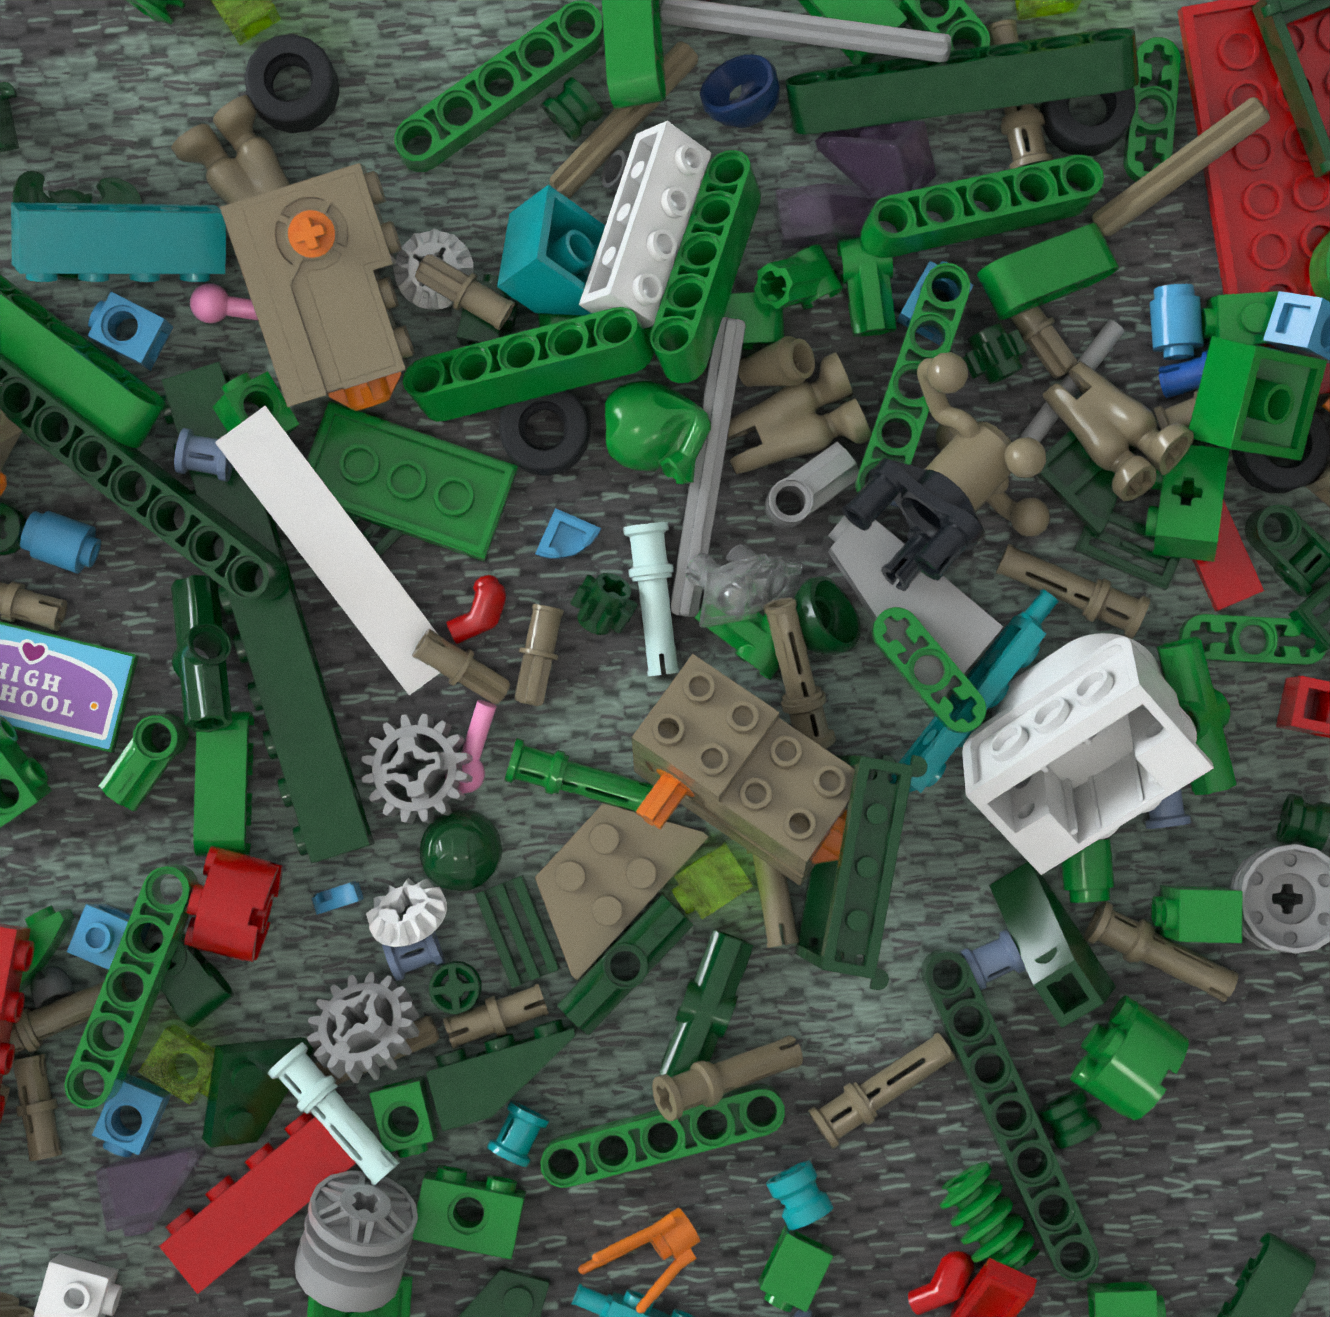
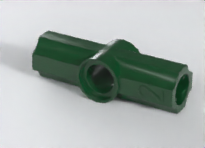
[171,575,232,732]
[557,894,694,1036]
[659,929,754,1077]

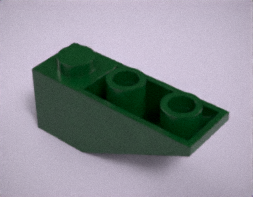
[989,861,1116,1028]
[426,1019,577,1132]

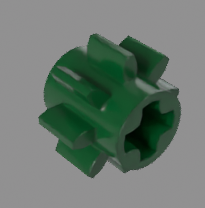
[963,323,1028,385]
[571,573,638,635]

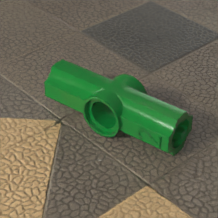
[1157,637,1237,795]

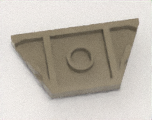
[535,803,709,980]

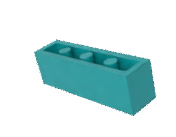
[11,202,226,282]

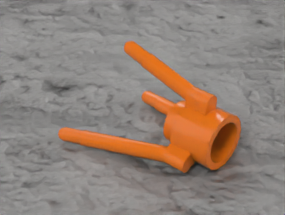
[578,1207,701,1313]

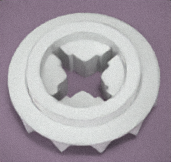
[393,229,474,310]
[366,878,447,947]

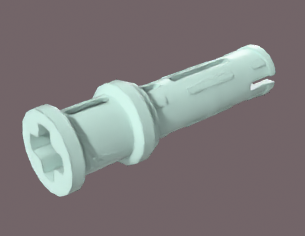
[623,522,680,676]
[268,1042,399,1186]

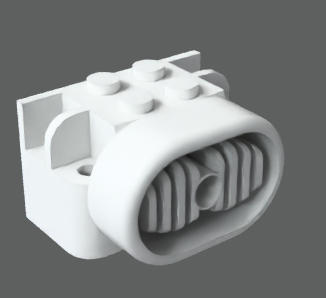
[962,633,1214,875]

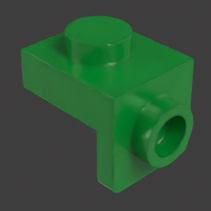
[1201,291,1279,346]

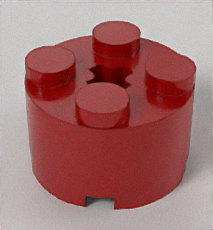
[184,846,283,963]

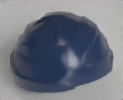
[700,54,780,128]

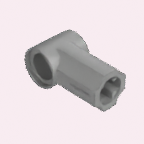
[764,441,859,528]

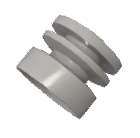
[1229,844,1330,954]
[294,1171,418,1312]

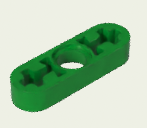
[1123,37,1181,182]
[872,607,986,733]
[1178,614,1327,666]

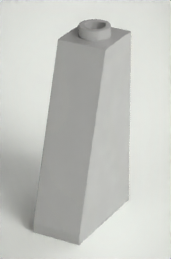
[828,516,1003,704]

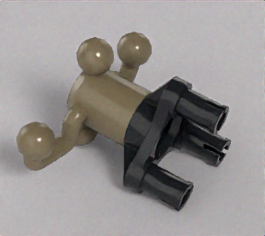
[842,352,1050,591]

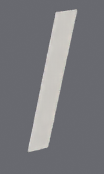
[215,406,440,695]

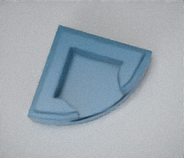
[535,508,601,559]
[311,881,364,915]

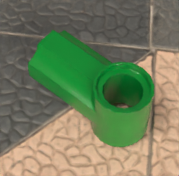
[837,237,896,337]
[754,244,843,310]
[694,584,780,681]
[98,714,189,811]

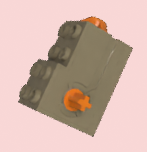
[220,163,415,411]
[632,654,855,886]

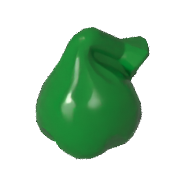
[605,381,711,484]

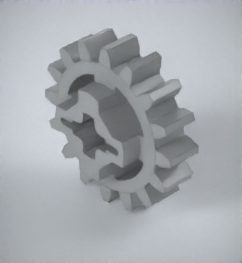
[362,714,473,824]
[307,972,420,1083]

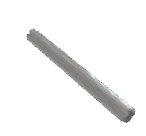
[660,0,952,62]
[670,317,746,617]

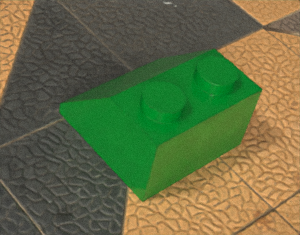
[1189,336,1327,461]

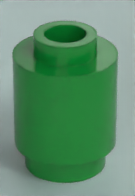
[1061,838,1115,903]

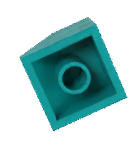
[497,184,605,315]

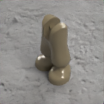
[171,95,290,204]
[727,352,871,475]
[1043,361,1194,502]

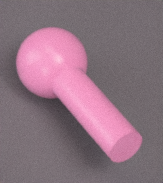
[190,283,258,324]
[445,700,497,794]

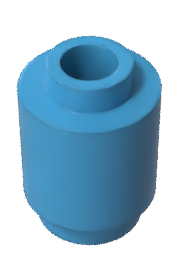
[1149,284,1204,360]
[20,510,101,574]

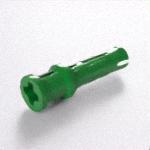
[504,738,654,811]

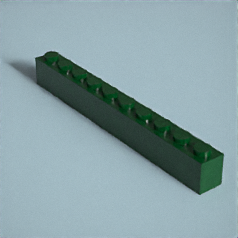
[161,362,375,864]

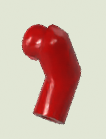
[446,575,506,644]
[908,1251,974,1315]

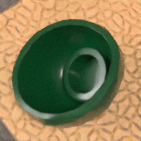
[794,576,861,655]
[420,810,503,891]

